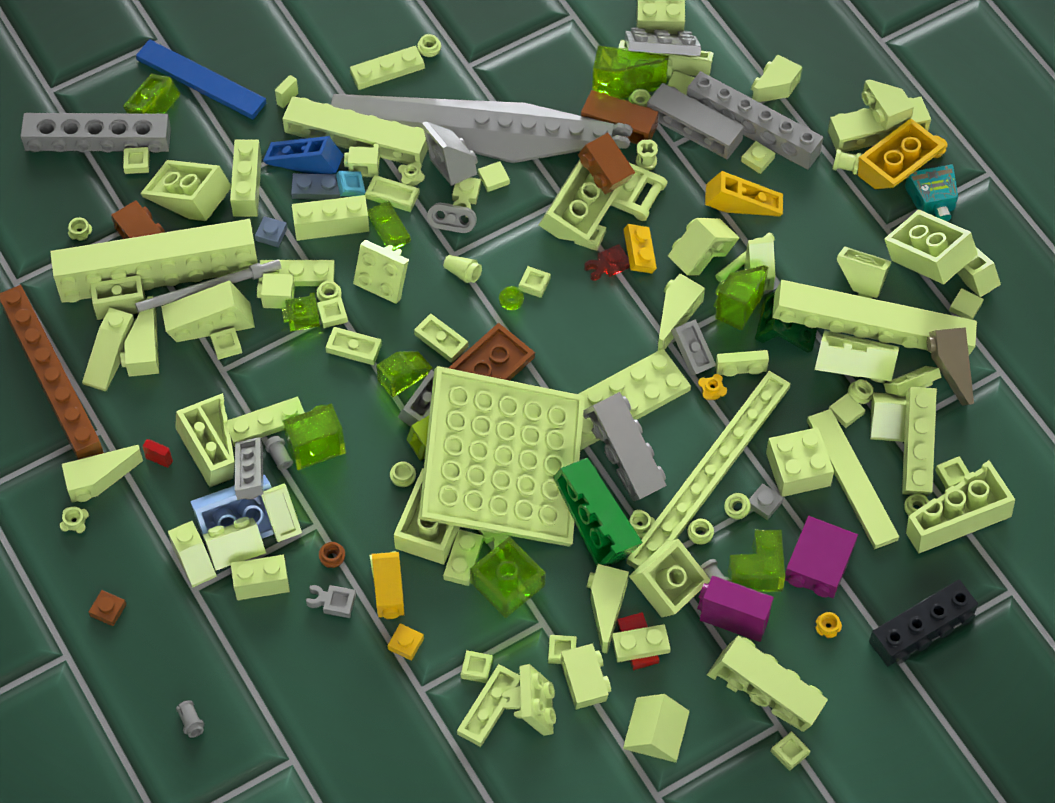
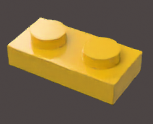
[624,224,657,274]

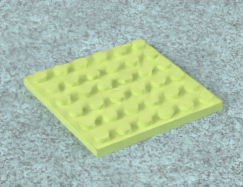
[419,366,585,546]

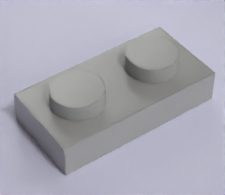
[671,319,716,376]

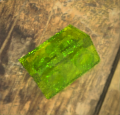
[123,74,180,114]

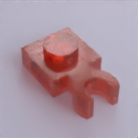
[584,244,630,281]

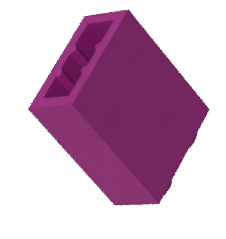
[784,516,858,599]
[697,575,774,642]

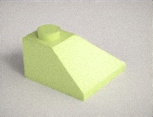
[837,247,892,299]

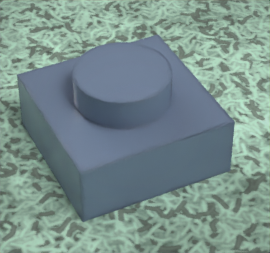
[255,216,287,248]

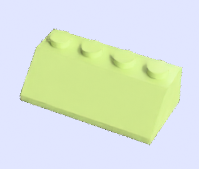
[539,160,622,243]

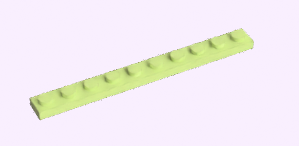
[627,371,791,569]

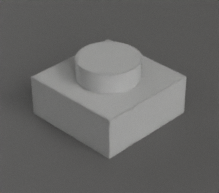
[749,483,784,520]

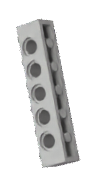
[687,71,823,170]
[21,113,171,153]

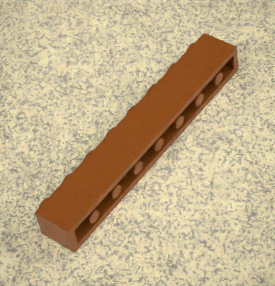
[0,285,104,460]

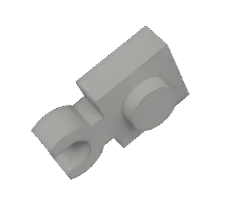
[306,585,356,618]

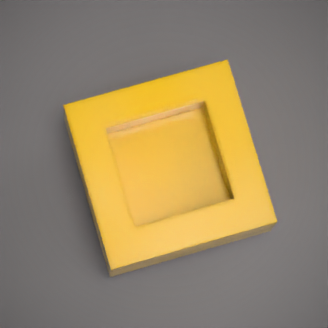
[387,623,424,661]

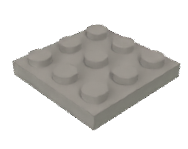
[625,28,701,56]

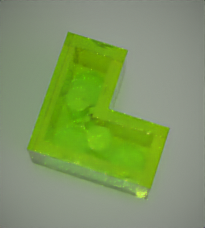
[728,530,785,592]

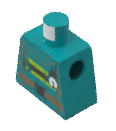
[905,164,958,222]

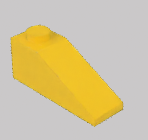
[705,171,783,216]
[372,552,405,619]

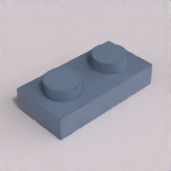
[291,173,341,200]

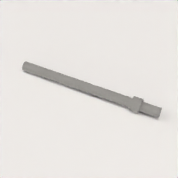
[135,259,281,313]

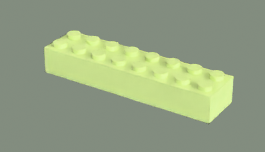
[50,219,258,303]

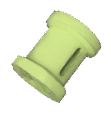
[636,140,658,171]
[833,148,861,175]

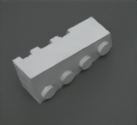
[583,392,667,501]

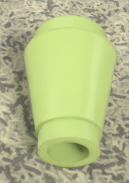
[443,255,482,283]

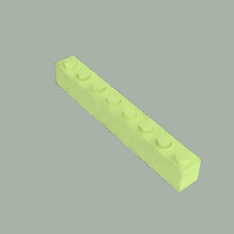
[772,280,977,355]

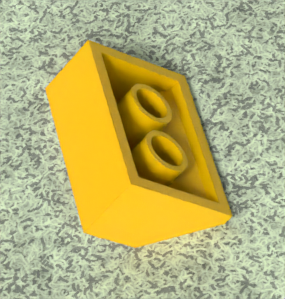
[858,118,946,189]

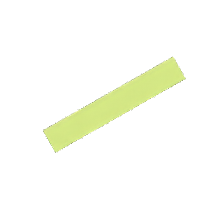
[807,409,899,550]

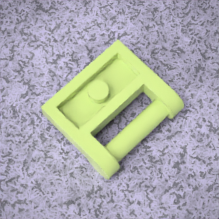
[611,163,668,221]

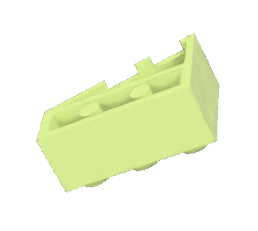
[161,280,255,342]
[815,330,899,383]

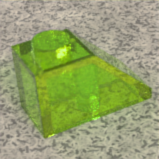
[376,351,433,398]

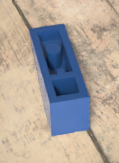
[263,136,343,174]

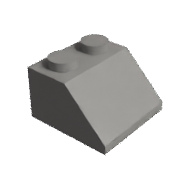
[422,121,478,186]

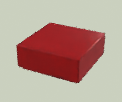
[142,439,173,468]

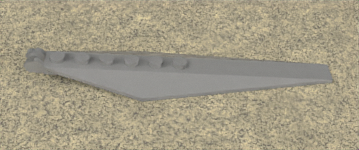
[331,94,633,163]

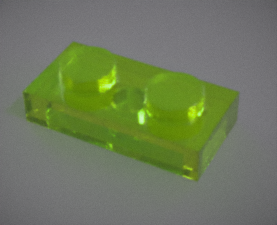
[367,201,411,250]

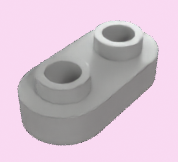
[427,203,477,233]

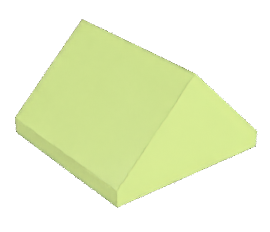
[870,392,906,442]
[623,694,690,763]

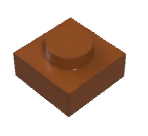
[89,590,127,627]

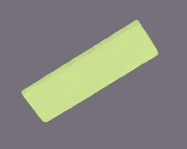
[617,40,713,76]

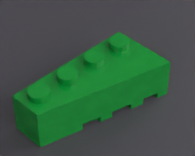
[553,458,643,566]

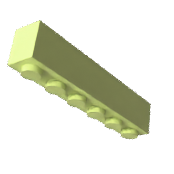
[283,96,428,165]

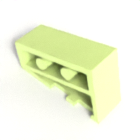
[175,393,235,487]

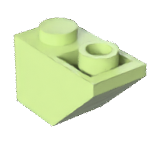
[751,55,802,102]
[862,79,914,131]
[744,238,775,292]

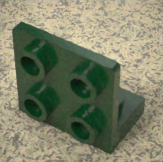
[755,292,818,353]

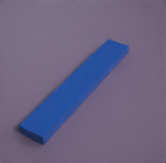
[136,39,266,120]

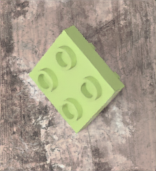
[353,240,409,304]
[502,664,556,736]

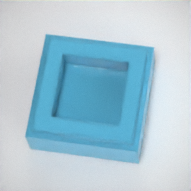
[336,171,366,197]

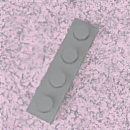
[235,437,264,500]

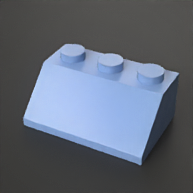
[190,475,274,544]

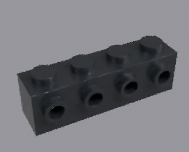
[869,579,978,667]

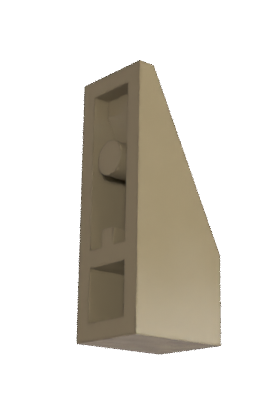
[927,327,974,406]

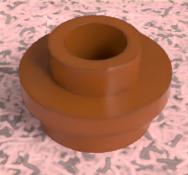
[319,542,345,568]

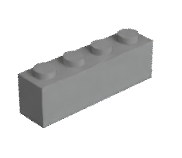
[647,83,744,160]

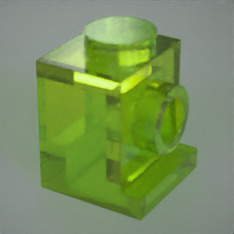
[281,293,320,331]

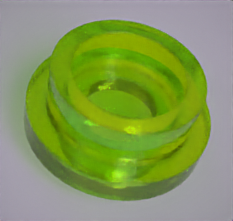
[499,286,524,310]

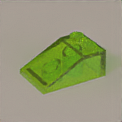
[592,45,669,99]

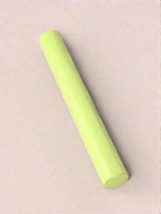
[715,233,775,283]

